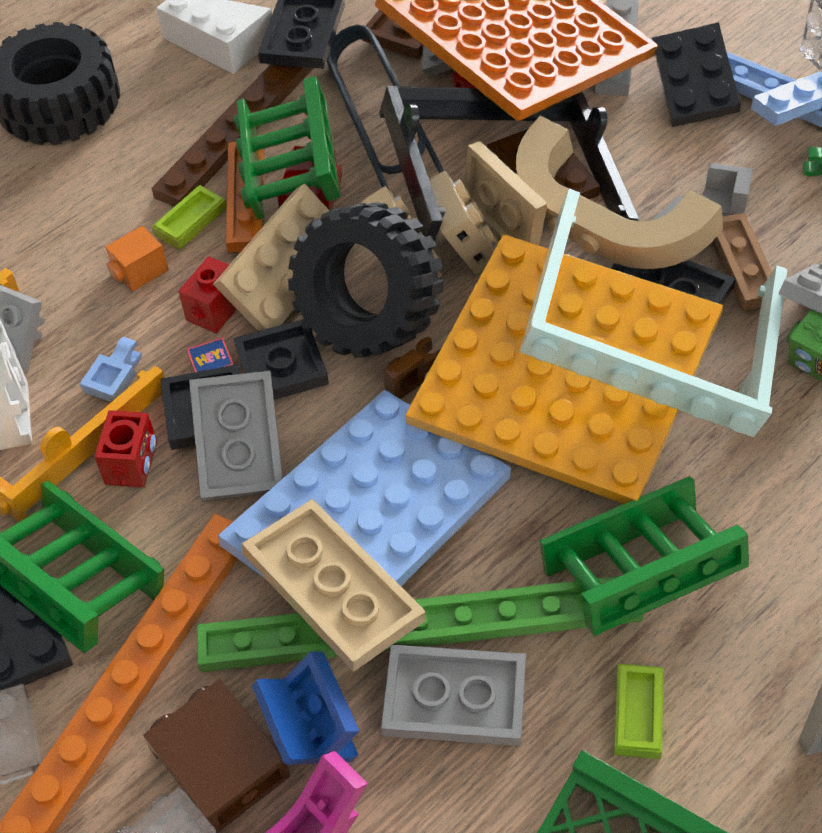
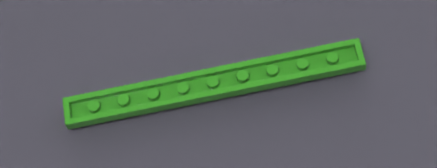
[197,576,644,672]

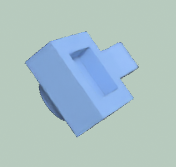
[80,337,142,402]

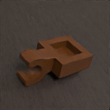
[383,337,441,399]

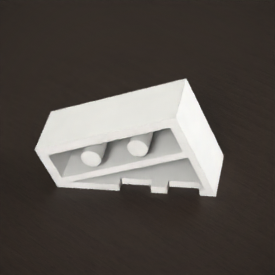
[156,0,272,74]
[0,319,32,450]

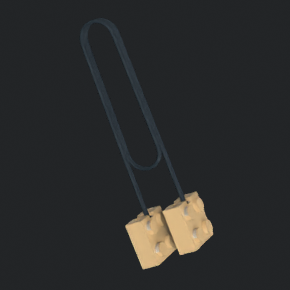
[326,24,499,278]

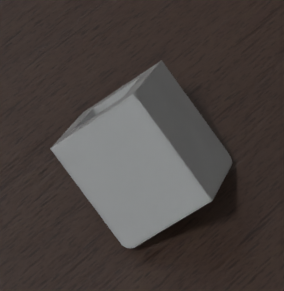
[703,163,753,216]

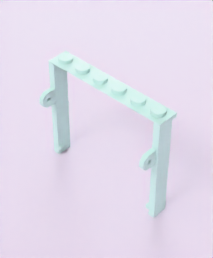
[519,189,788,437]

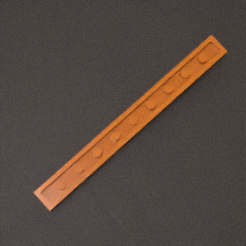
[0,513,238,833]

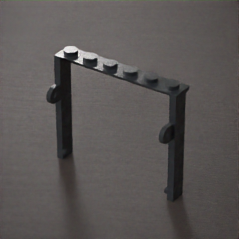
[379,86,639,240]

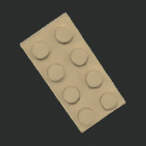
[213,183,329,331]
[242,499,425,672]

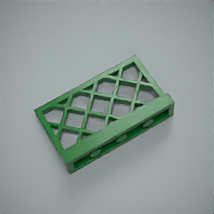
[537,749,728,833]

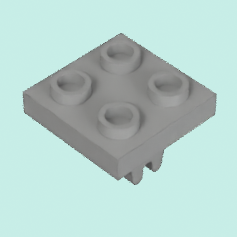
[0,285,45,374]

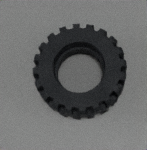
[0,22,120,145]
[288,202,444,358]

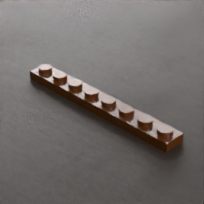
[151,64,314,207]

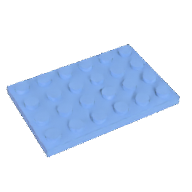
[218,390,511,586]

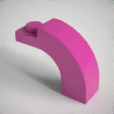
[265,751,368,833]

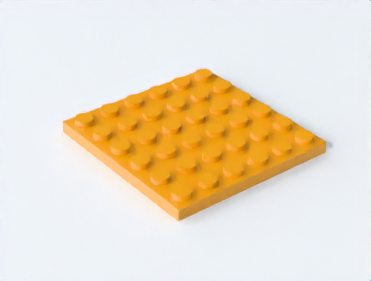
[405,234,723,504]

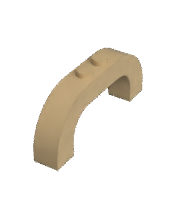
[516,116,723,269]

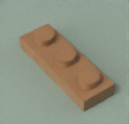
[713,213,772,310]

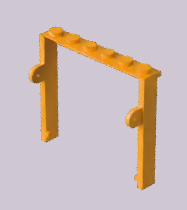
[0,268,164,522]

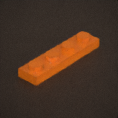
[226,142,264,253]

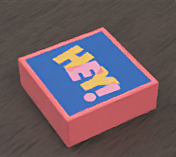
[187,337,234,372]

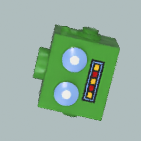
[786,309,822,381]

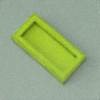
[151,185,227,250]
[614,663,664,759]

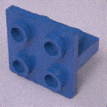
[252,652,360,765]

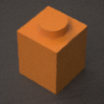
[105,225,169,292]

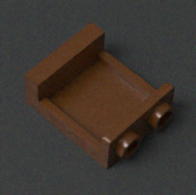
[143,679,291,833]

